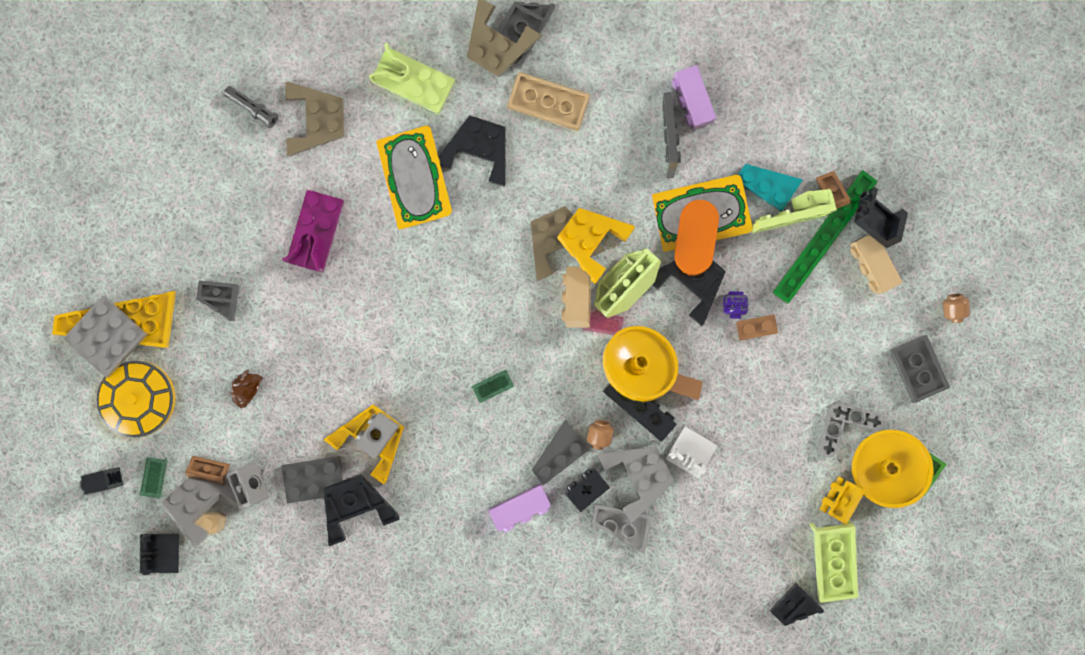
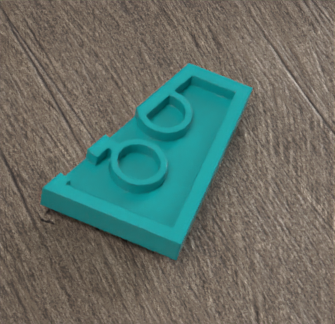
[738,164,804,212]

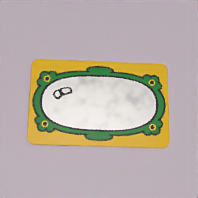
[376,126,452,229]
[652,175,753,252]

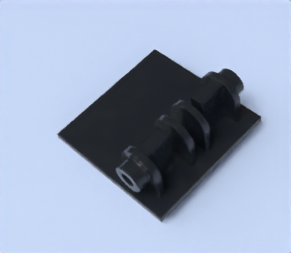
[140,534,179,575]

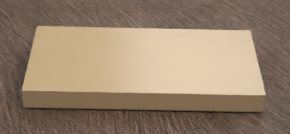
[507,71,590,131]

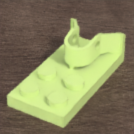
[369,43,455,114]
[752,189,836,233]
[809,520,858,603]

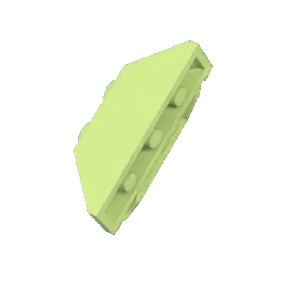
[594,249,661,318]

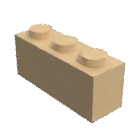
[850,235,903,295]
[562,267,591,328]

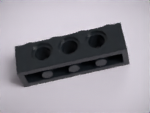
[602,382,677,442]

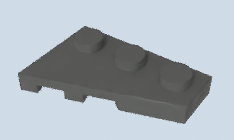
[532,419,589,485]

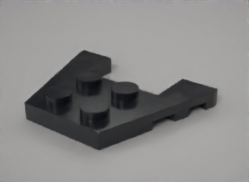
[438,115,506,187]
[652,260,726,327]
[324,474,400,546]

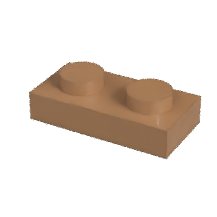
[816,171,850,209]
[736,314,778,341]

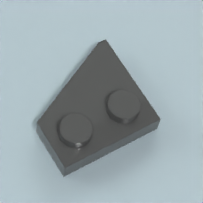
[197,280,239,321]

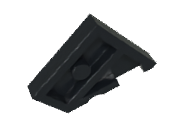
[769,583,824,626]

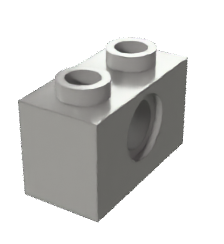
[356,412,400,459]
[226,462,269,510]

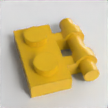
[819,476,865,525]

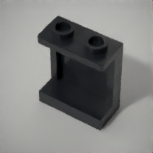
[854,187,908,249]

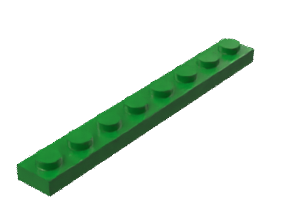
[772,170,878,304]

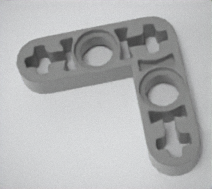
[818,403,885,458]

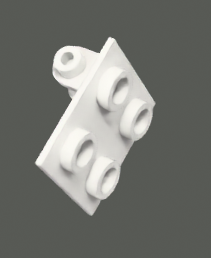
[666,426,718,479]

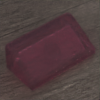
[583,311,624,335]

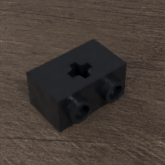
[80,467,124,495]
[565,468,610,513]

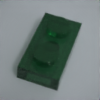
[472,370,514,403]

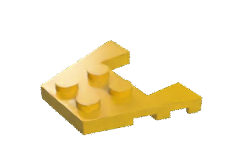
[558,208,635,284]
[324,404,405,485]

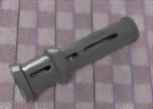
[223,86,279,129]

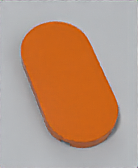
[674,200,719,276]

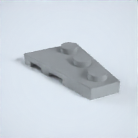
[591,503,652,554]

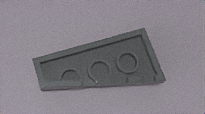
[662,92,681,178]

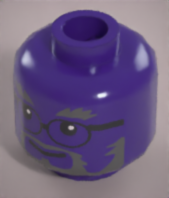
[723,291,748,319]

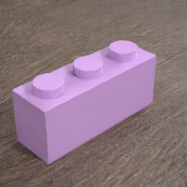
[672,65,716,130]
[488,483,551,533]

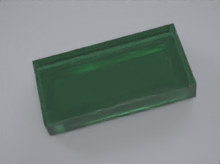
[140,457,168,499]

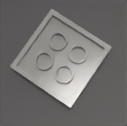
[63,296,148,378]

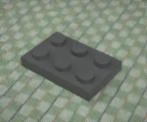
[889,335,950,403]
[281,456,343,503]

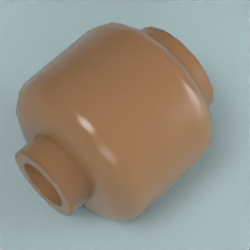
[943,293,970,323]
[587,420,614,450]

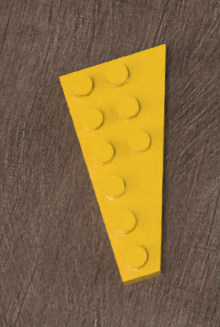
[52,291,176,348]

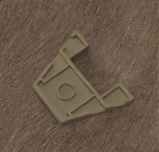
[467,0,543,77]
[285,82,345,156]
[531,206,605,281]

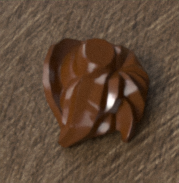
[231,370,263,408]

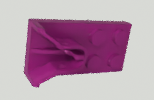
[282,190,344,273]

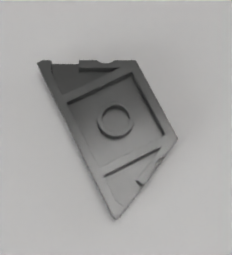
[497,2,556,70]

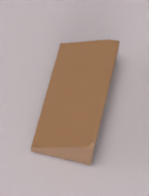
[669,374,703,400]
[185,456,230,485]

